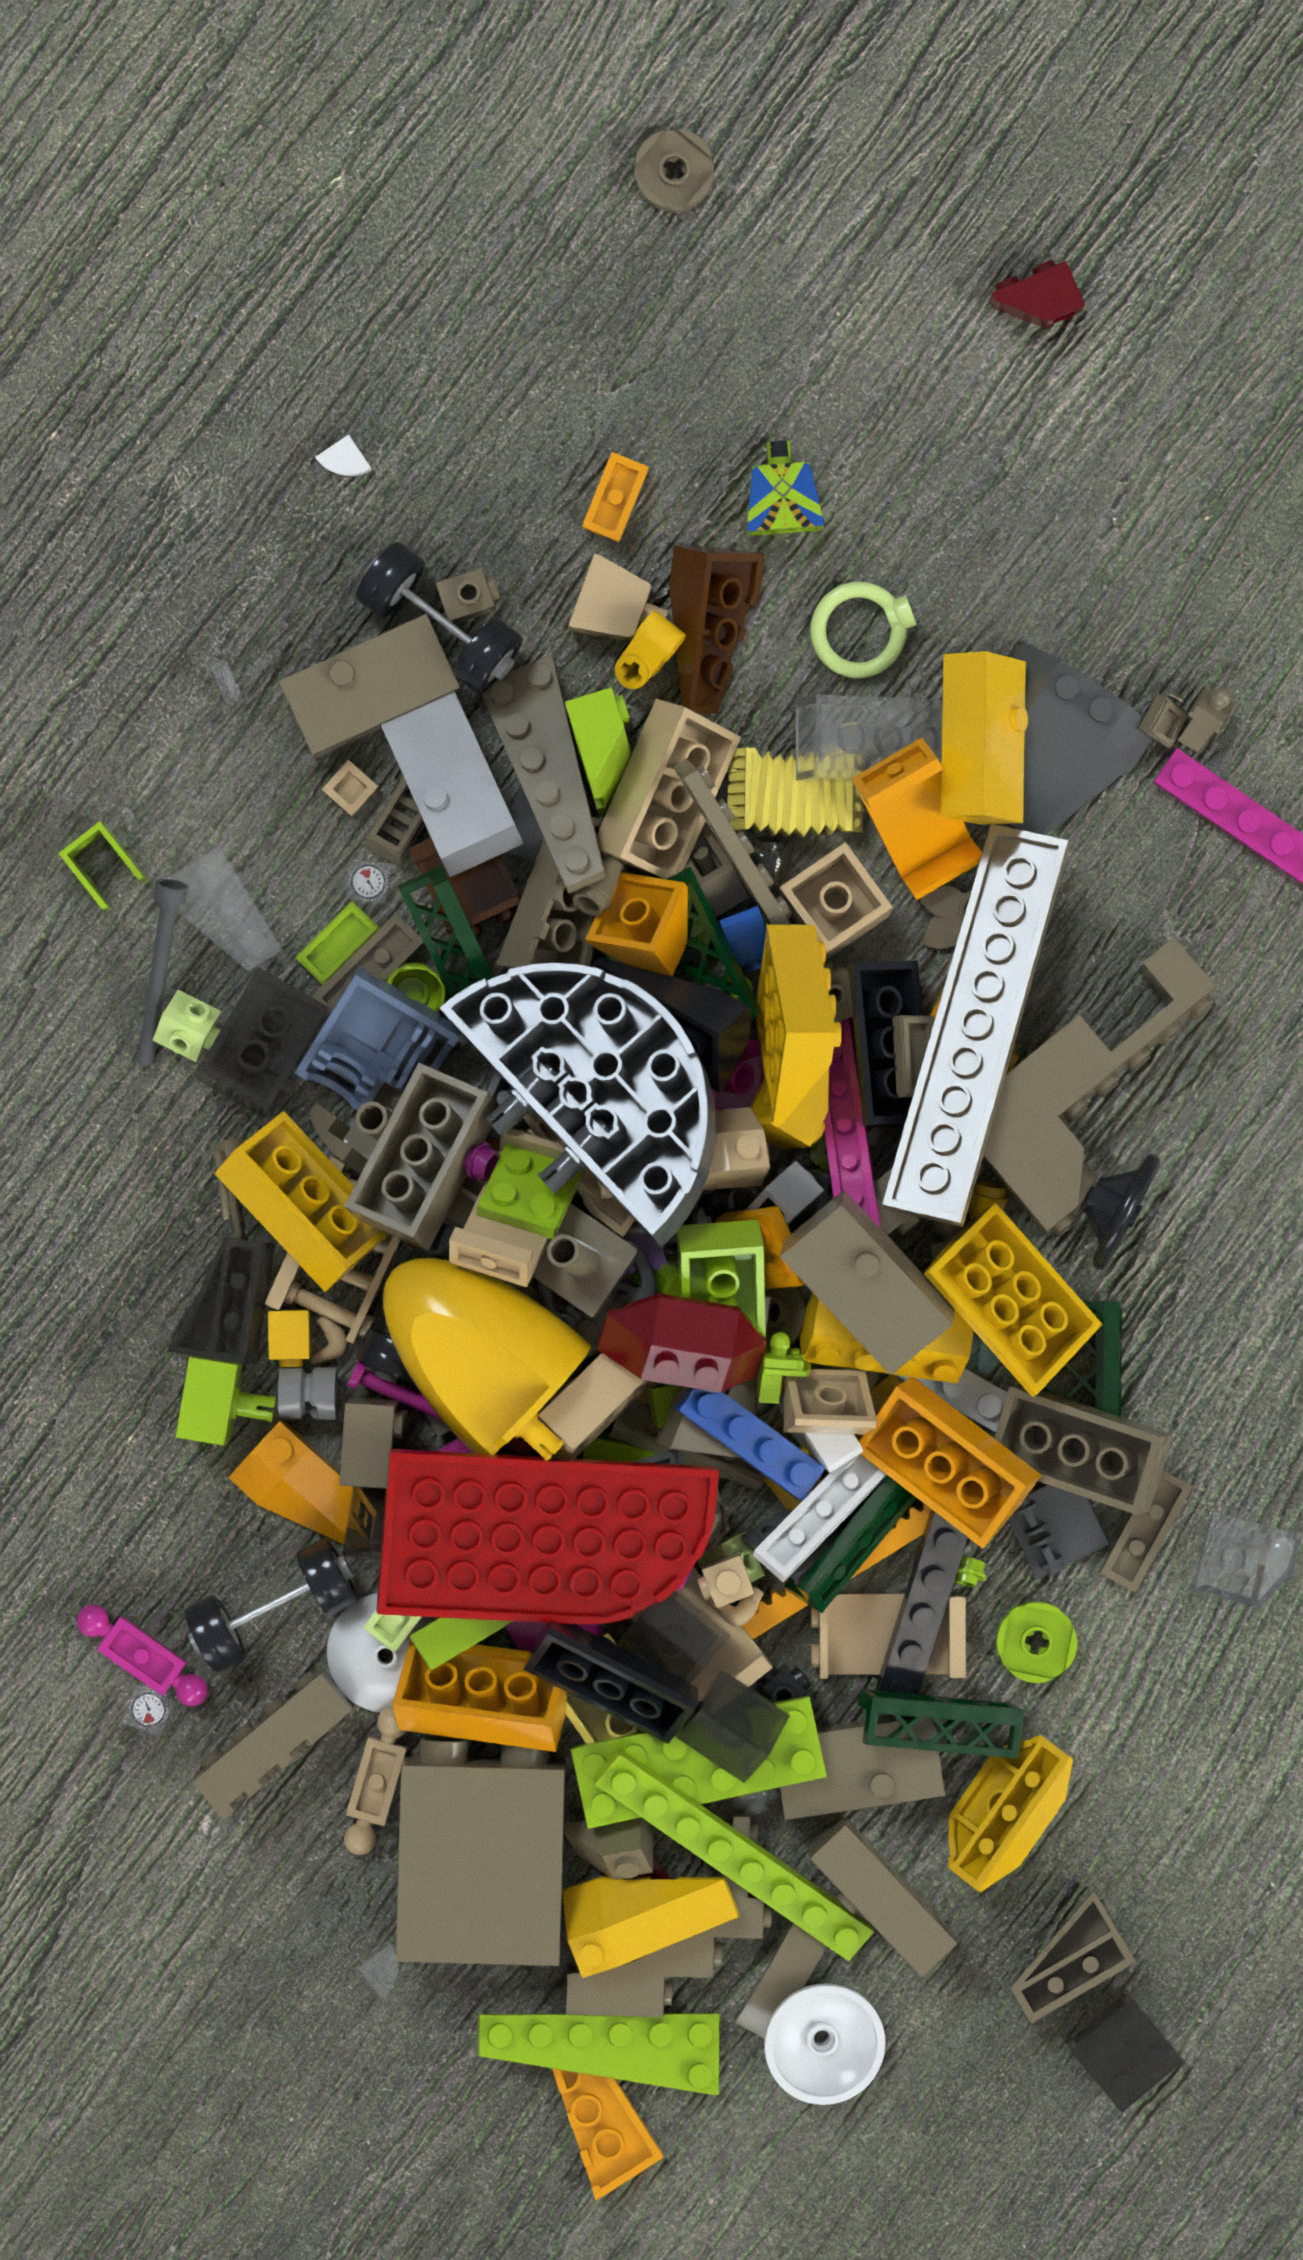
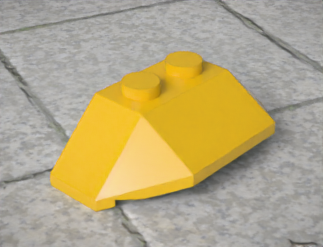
[948,1735,1073,1892]

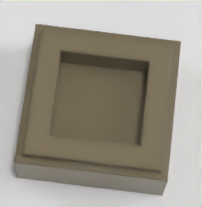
[1138,694,1189,749]

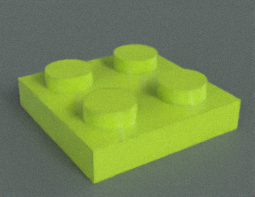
[477,1144,582,1239]

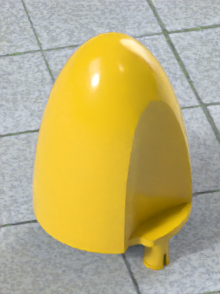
[383,1258,592,1461]

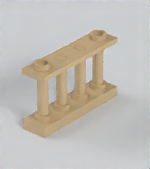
[264,1156,401,1344]

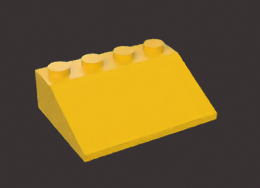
[754,925,841,1125]
[924,1202,1103,1397]

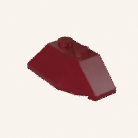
[597,1293,767,1393]

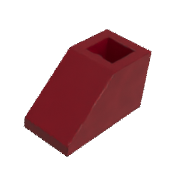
[989,260,1085,328]

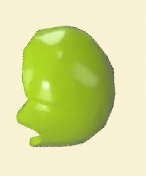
[386,963,446,1012]

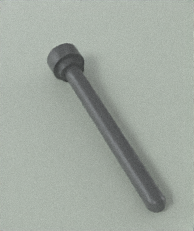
[138,879,188,1067]

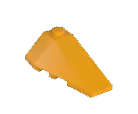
[228,1420,384,1558]

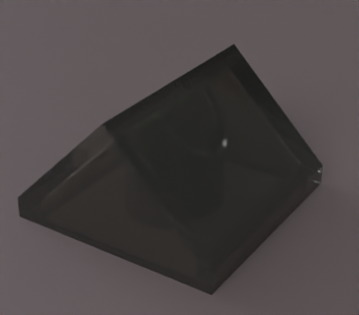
[676,1669,790,1783]

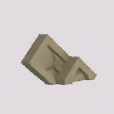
[309,1103,368,1174]

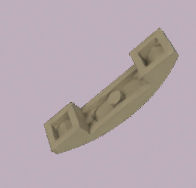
[735,1881,840,2039]

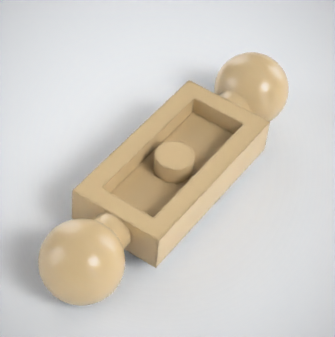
[344,1707,407,1855]

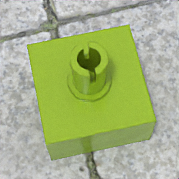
[176,1353,277,1446]

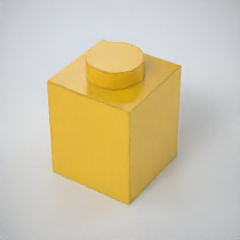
[268,1309,312,1367]

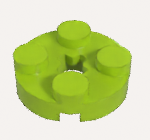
[996,1601,1077,1683]

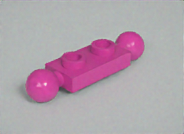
[77,1605,208,1707]

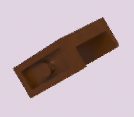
[408,838,521,935]

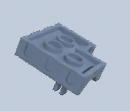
[294,966,461,1111]

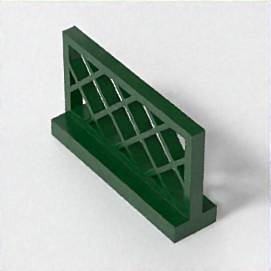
[666,867,762,1019]
[1046,1300,1123,1417]

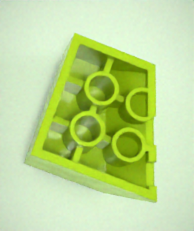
[565,687,631,820]

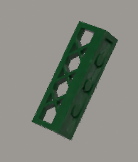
[398,865,494,998]
[784,1476,916,1613]
[858,1689,1025,1758]

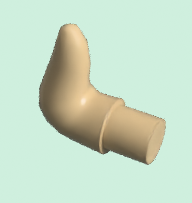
[311,1316,348,1365]
[709,1587,763,1626]

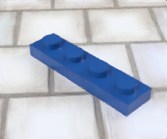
[674,1387,825,1501]

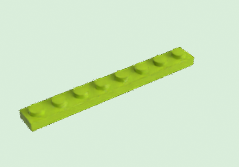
[594,1748,874,1961]

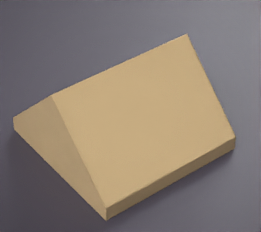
[784,1369,877,1435]

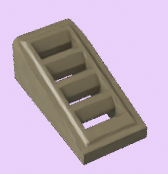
[364,776,424,865]

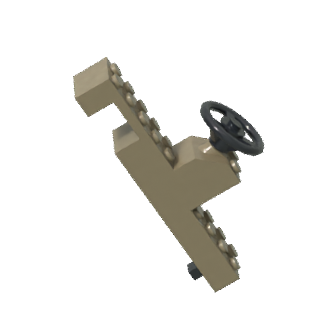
[832,937,1216,1270]

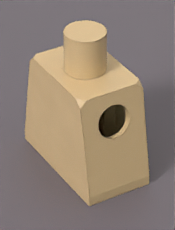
[568,553,669,642]

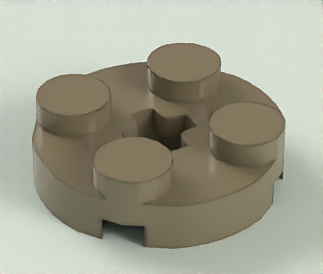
[634,129,714,213]

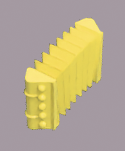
[726,748,865,839]

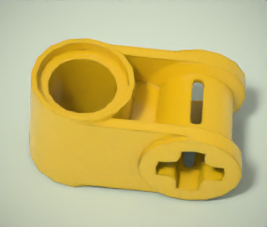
[615,610,687,689]

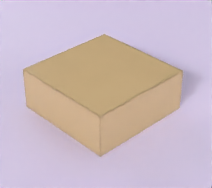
[322,760,379,817]

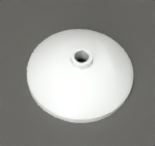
[327,1592,437,1713]
[764,1983,885,2105]

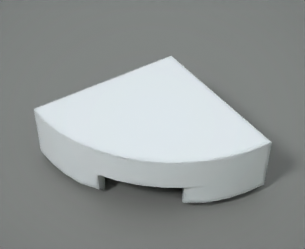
[315,435,372,476]

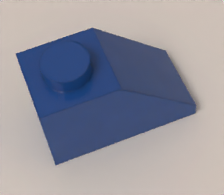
[718,906,766,973]

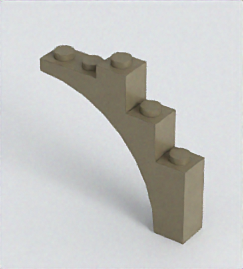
[566,1811,771,2017]

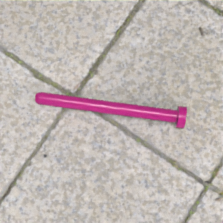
[347,1360,532,1456]

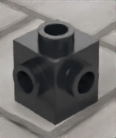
[754,1663,817,1709]

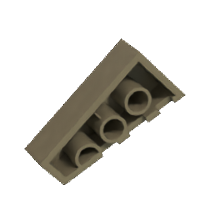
[496,817,606,968]
[192,1669,354,1820]

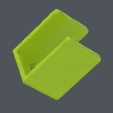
[58,821,149,912]

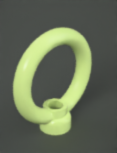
[810,582,917,679]

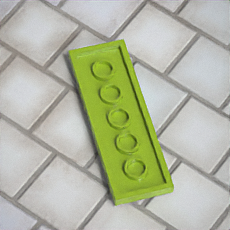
[571,1695,827,1829]

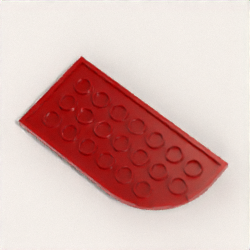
[376,1449,719,1625]

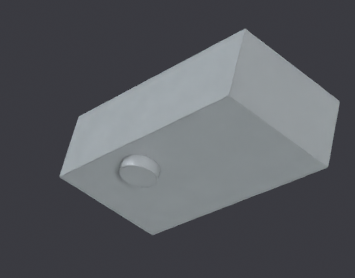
[380,691,524,877]

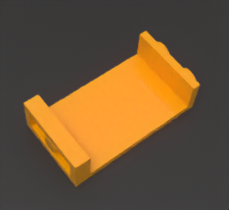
[851,737,982,900]

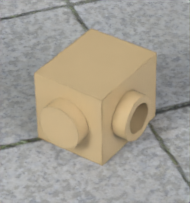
[697,1551,755,1608]

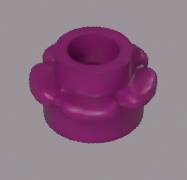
[464,1142,500,1182]

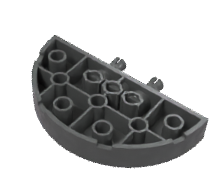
[440,963,716,1248]

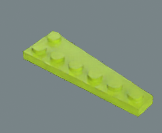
[477,2013,719,2095]

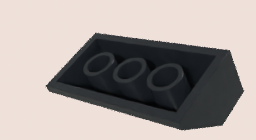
[848,960,923,1128]
[523,1621,698,1744]

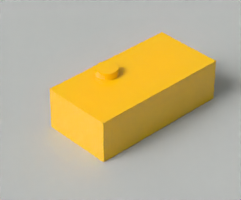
[940,651,1028,825]

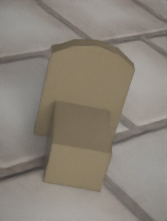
[1178,685,1236,753]

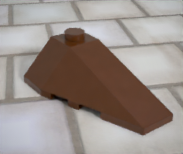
[669,545,765,714]

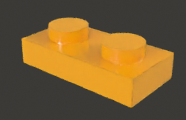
[582,452,649,543]

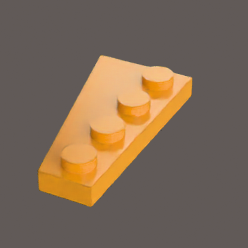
[552,2068,664,2201]

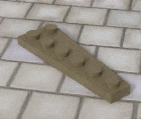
[481,654,606,893]

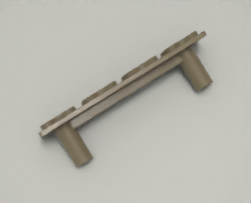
[342,1082,639,1318]

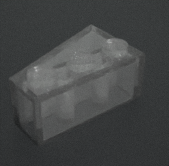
[150,846,287,973]

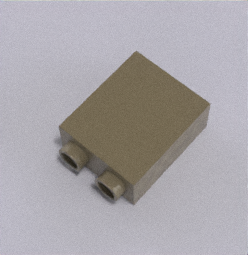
[396,1736,566,1966]

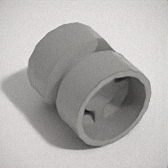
[278,1367,338,1420]

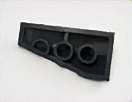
[595,957,751,1093]

